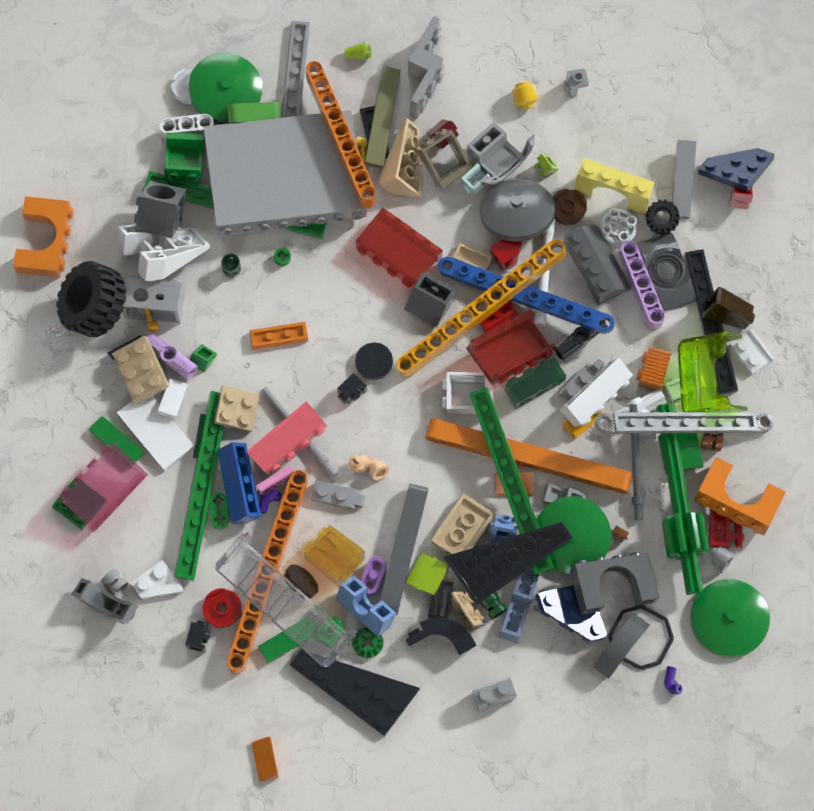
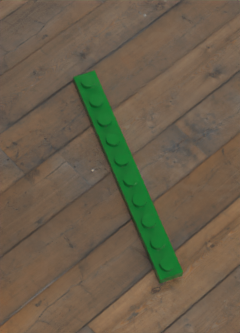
[144,171,328,240]
[469,387,555,576]
[174,391,224,581]

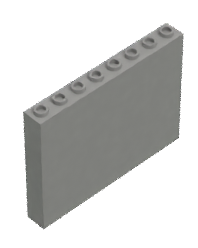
[204,110,367,235]

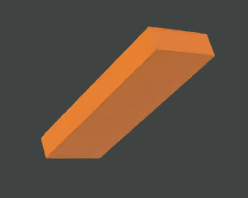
[249,321,309,350]

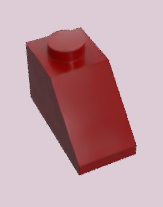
[490,240,522,271]

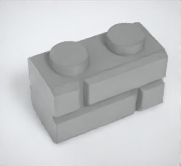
[472,677,517,712]

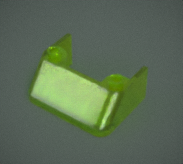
[678,332,748,412]

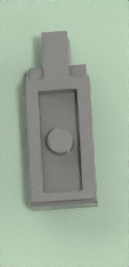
[559,359,605,402]

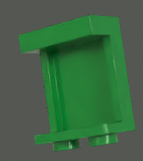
[164,132,204,182]

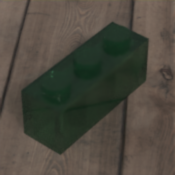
[504,357,566,409]

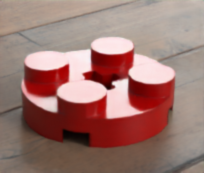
[202,588,242,628]

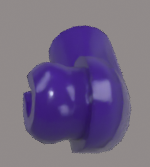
[259,489,282,514]
[664,666,683,695]

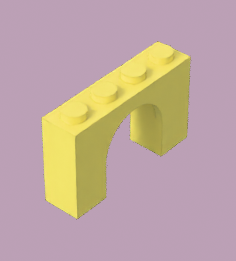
[574,158,655,215]

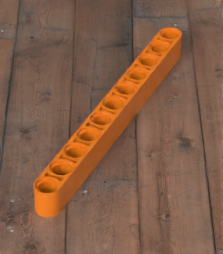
[425,419,632,494]
[227,470,308,674]

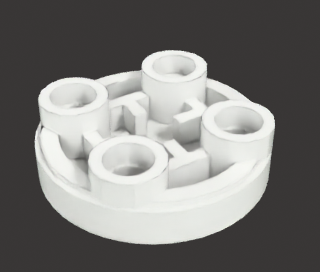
[600,208,637,246]

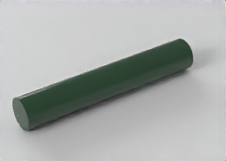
[193,414,205,459]

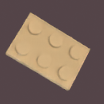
[112,336,170,404]
[431,493,496,555]

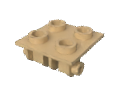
[451,591,486,632]

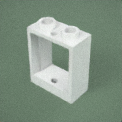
[442,372,493,414]

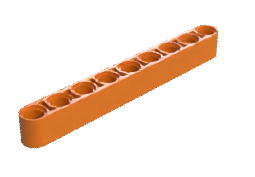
[306,61,376,209]

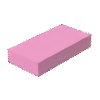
[256,466,293,496]

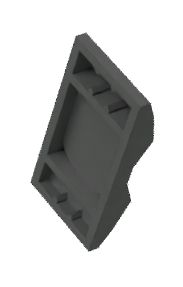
[636,233,696,311]

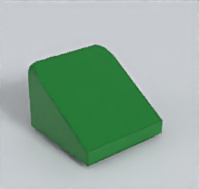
[190,344,217,372]

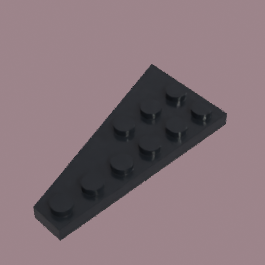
[443,522,573,605]
[290,649,420,737]

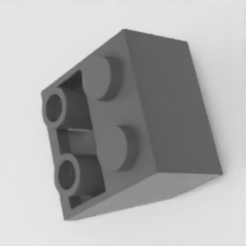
[404,272,456,328]

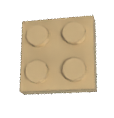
[214,385,259,433]

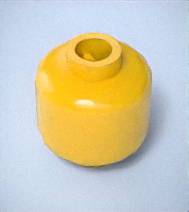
[512,81,538,110]

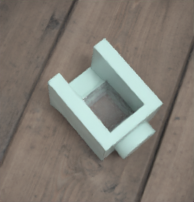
[461,163,490,195]

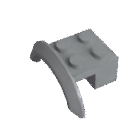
[467,122,535,186]

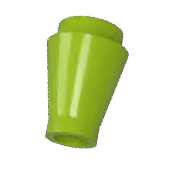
[344,42,371,60]

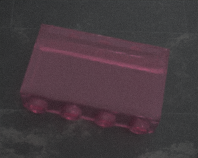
[59,443,148,533]

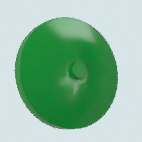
[188,53,262,124]
[537,496,611,575]
[690,579,770,658]

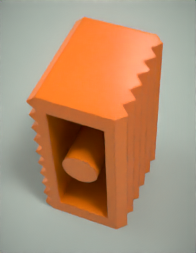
[636,347,672,391]

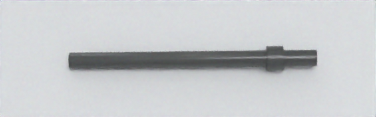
[629,404,644,520]

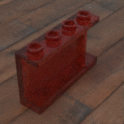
[355,208,443,288]
[466,309,556,385]

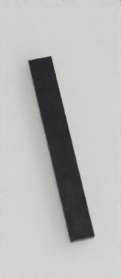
[684,249,738,395]

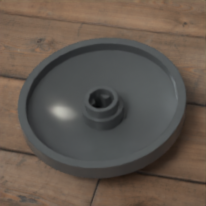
[480,179,555,241]

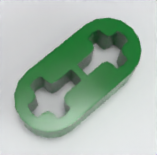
[210,492,229,530]

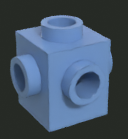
[489,514,518,542]

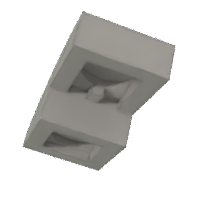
[542,483,587,504]

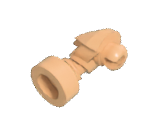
[349,455,389,481]

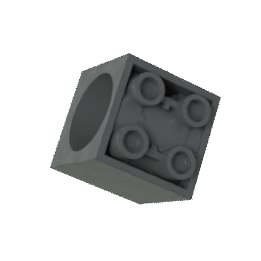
[134,181,186,238]

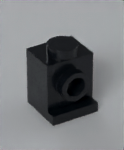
[337,373,367,404]
[185,620,210,653]

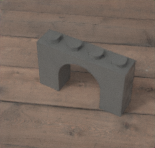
[570,552,660,615]

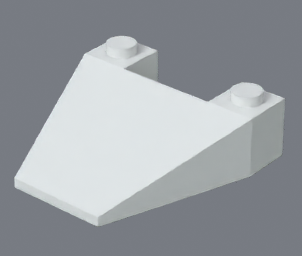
[116,225,210,282]

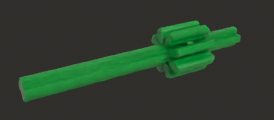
[656,403,709,595]

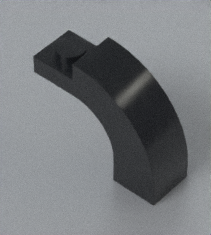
[406,617,477,655]

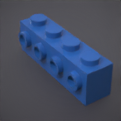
[217,442,261,524]

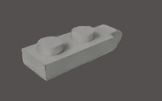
[311,481,366,510]

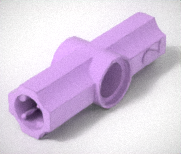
[148,333,198,380]

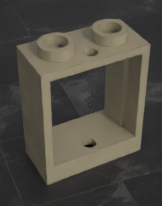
[416,129,472,189]

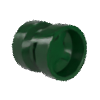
[221,253,241,277]
[481,592,507,620]

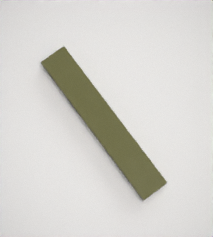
[364,65,401,169]

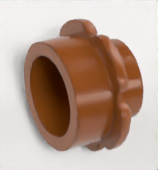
[611,525,629,542]

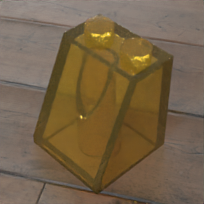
[304,525,365,588]

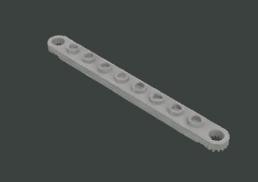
[594,412,774,434]

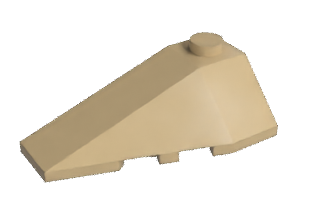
[379,118,423,198]

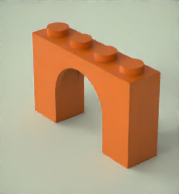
[13,196,74,277]
[694,457,786,536]

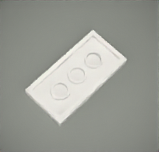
[117,396,194,471]

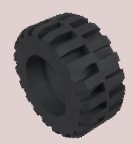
[56,261,126,338]

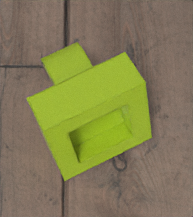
[534,154,559,177]

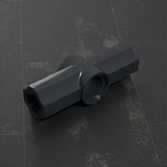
[553,320,608,361]

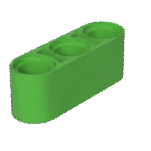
[227,102,281,124]

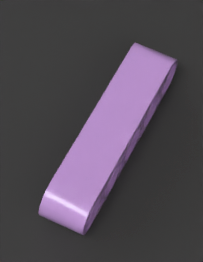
[619,240,665,330]

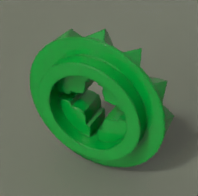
[352,627,384,658]

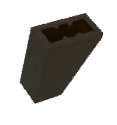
[702,287,755,329]

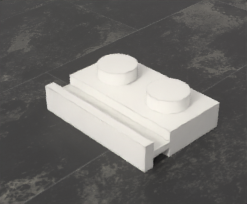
[729,329,775,376]

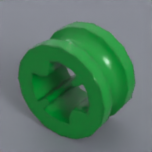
[274,248,291,266]

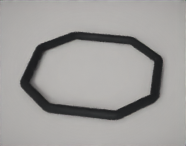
[608,605,674,670]

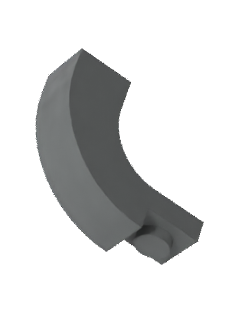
[71,578,138,624]
[593,613,650,679]

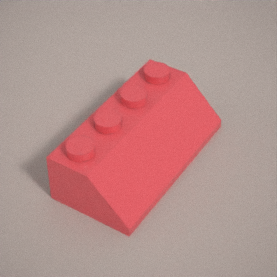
[247,401,327,476]

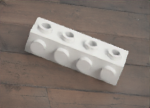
[560,358,633,427]

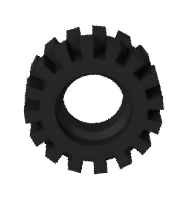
[646,199,680,235]

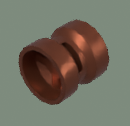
[701,433,723,452]

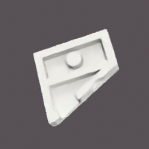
[130,560,184,600]

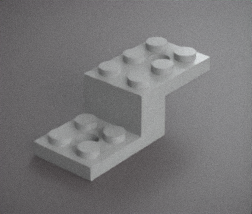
[408,16,444,118]

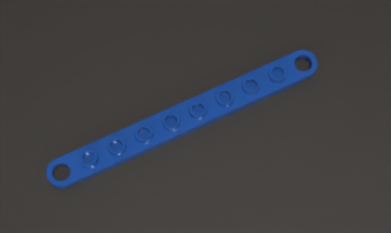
[438,257,614,334]

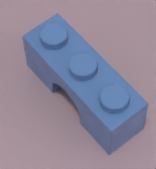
[336,576,396,637]

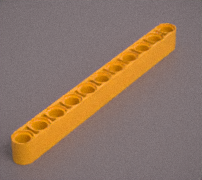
[396,239,566,377]

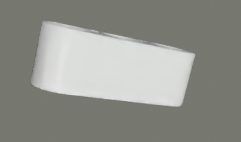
[159,114,214,140]

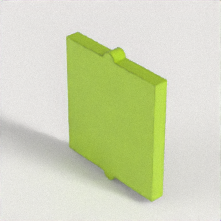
[406,553,449,595]

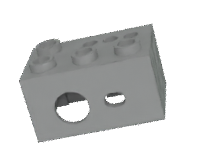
[122,276,184,324]

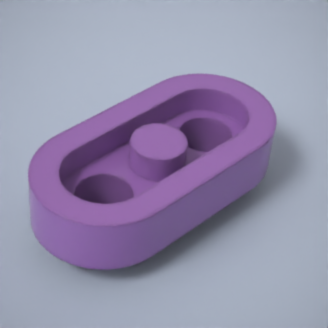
[361,557,386,595]

